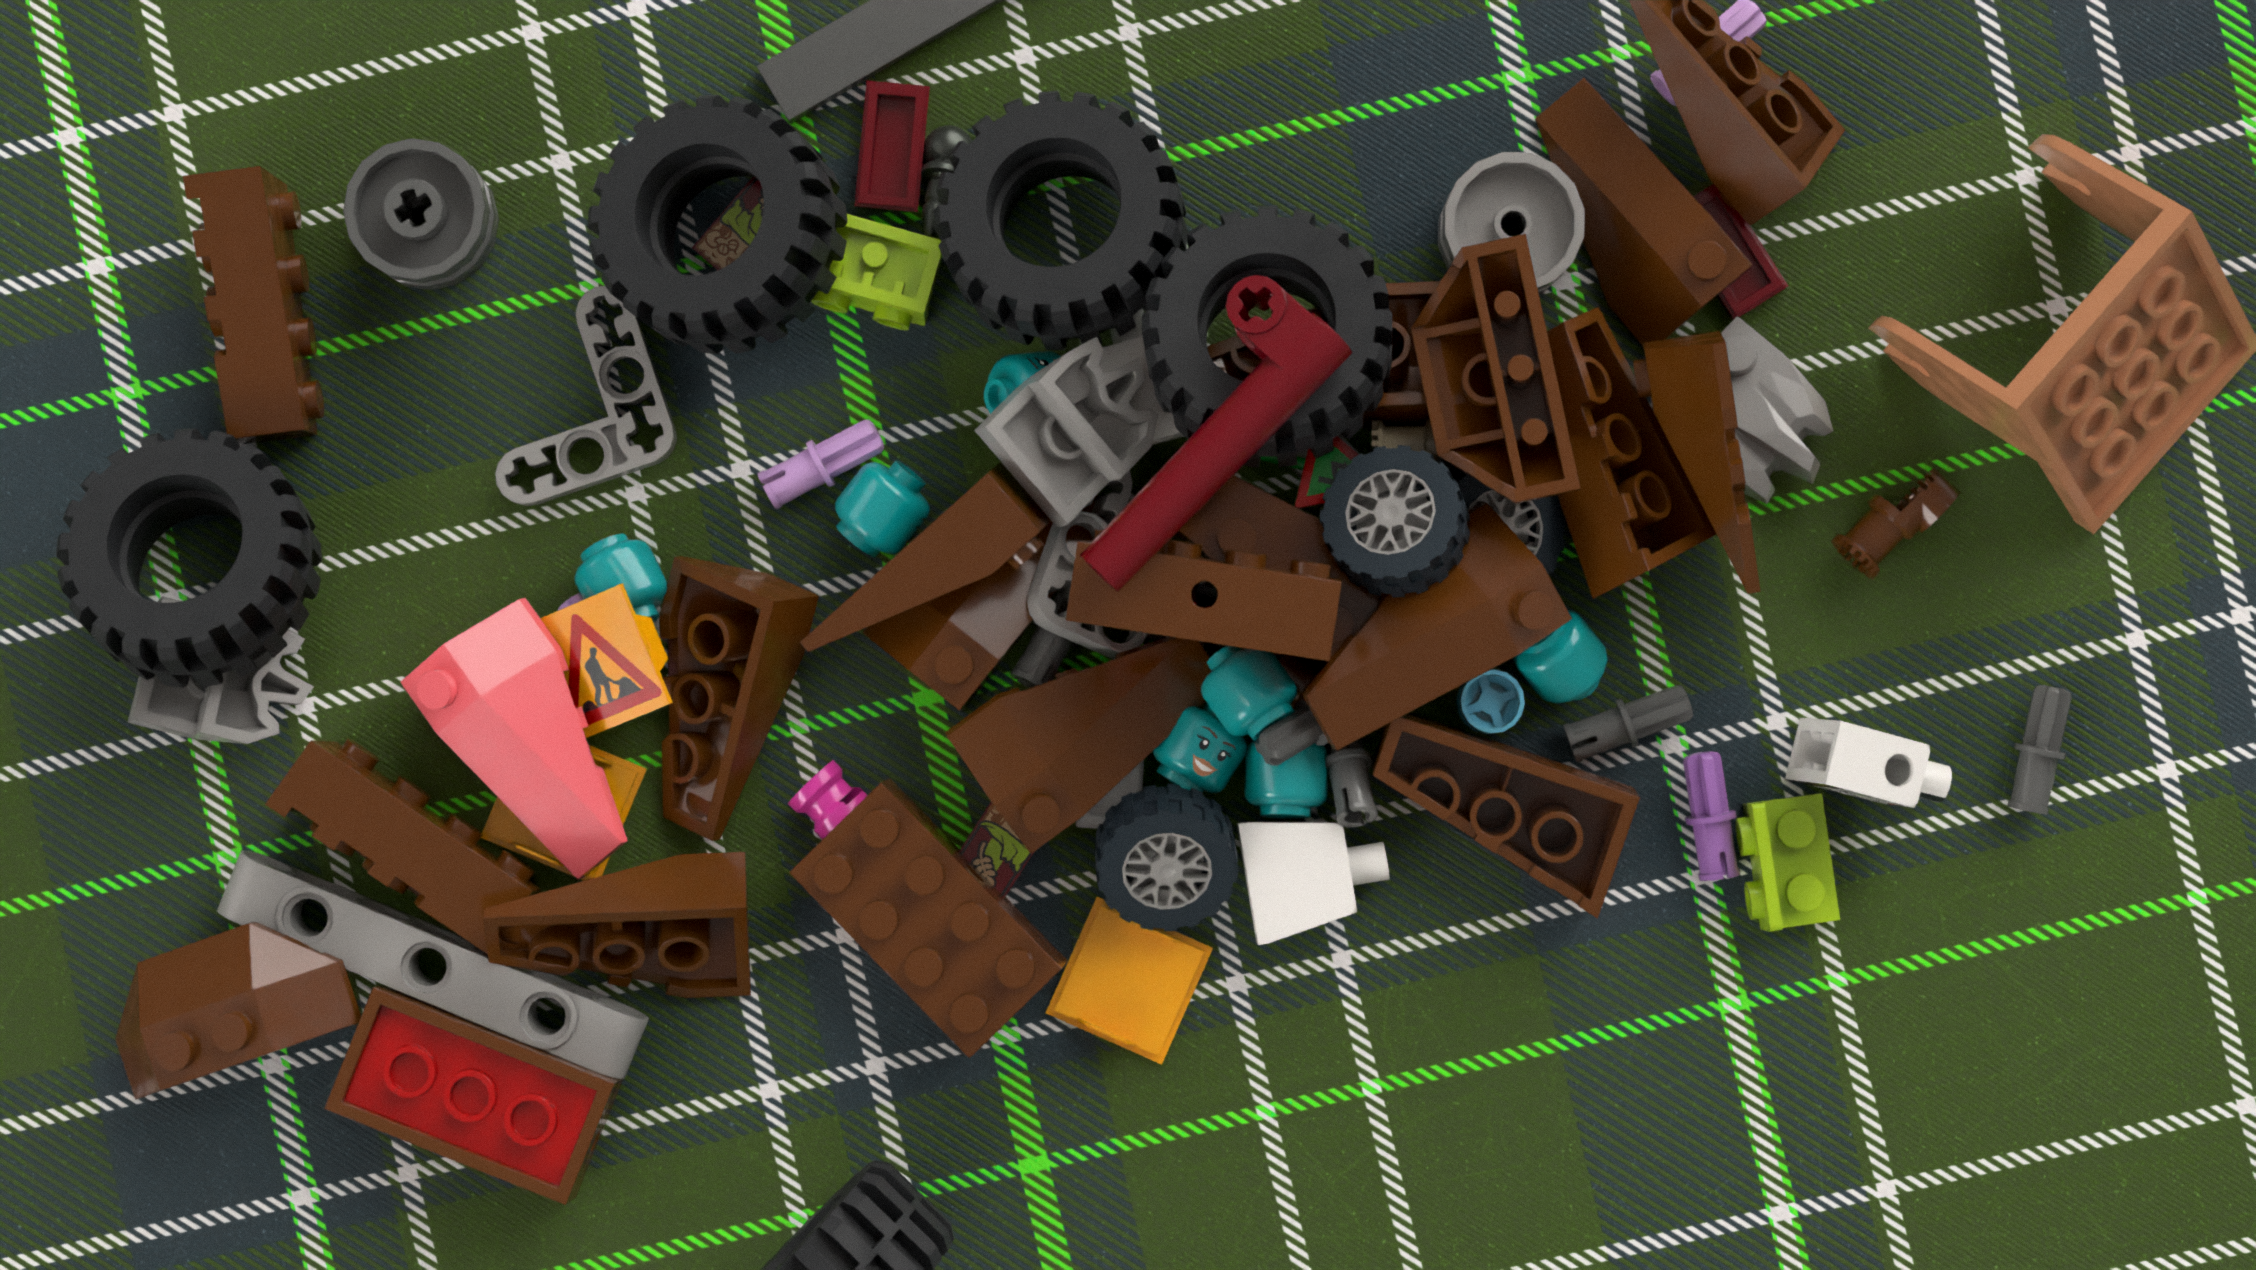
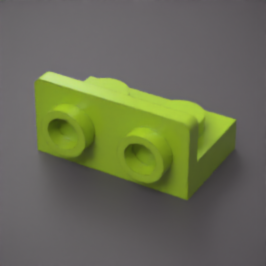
[811,214,943,330]
[1735,793,1840,932]

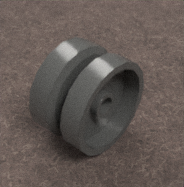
[343,138,499,290]

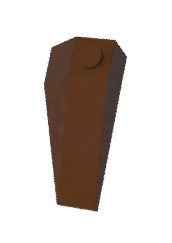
[1302,502,1572,750]
[483,852,751,998]

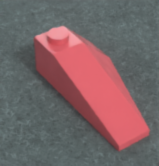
[400,598,628,880]

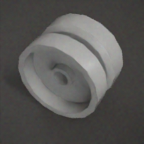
[1438,152,1585,294]

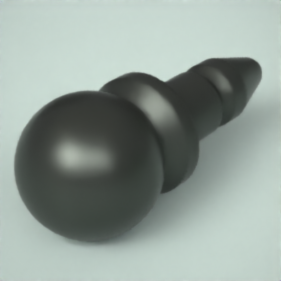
[921,125,972,238]

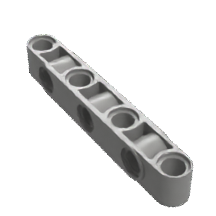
[217,850,649,1079]

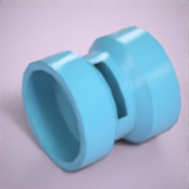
[1455,669,1525,734]

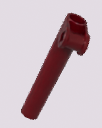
[1079,275,1353,592]

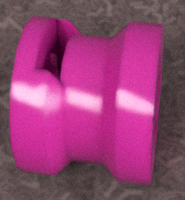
[788,760,868,840]

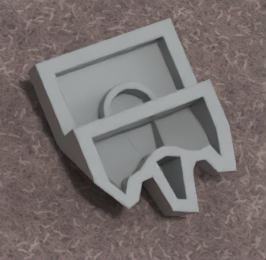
[1651,316,1834,504]
[974,337,1158,527]
[127,596,314,744]

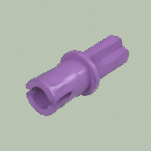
[1683,751,1740,881]

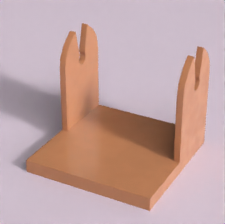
[1868,134,2256,534]

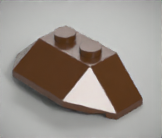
[1411,234,1581,504]
[115,922,361,1100]

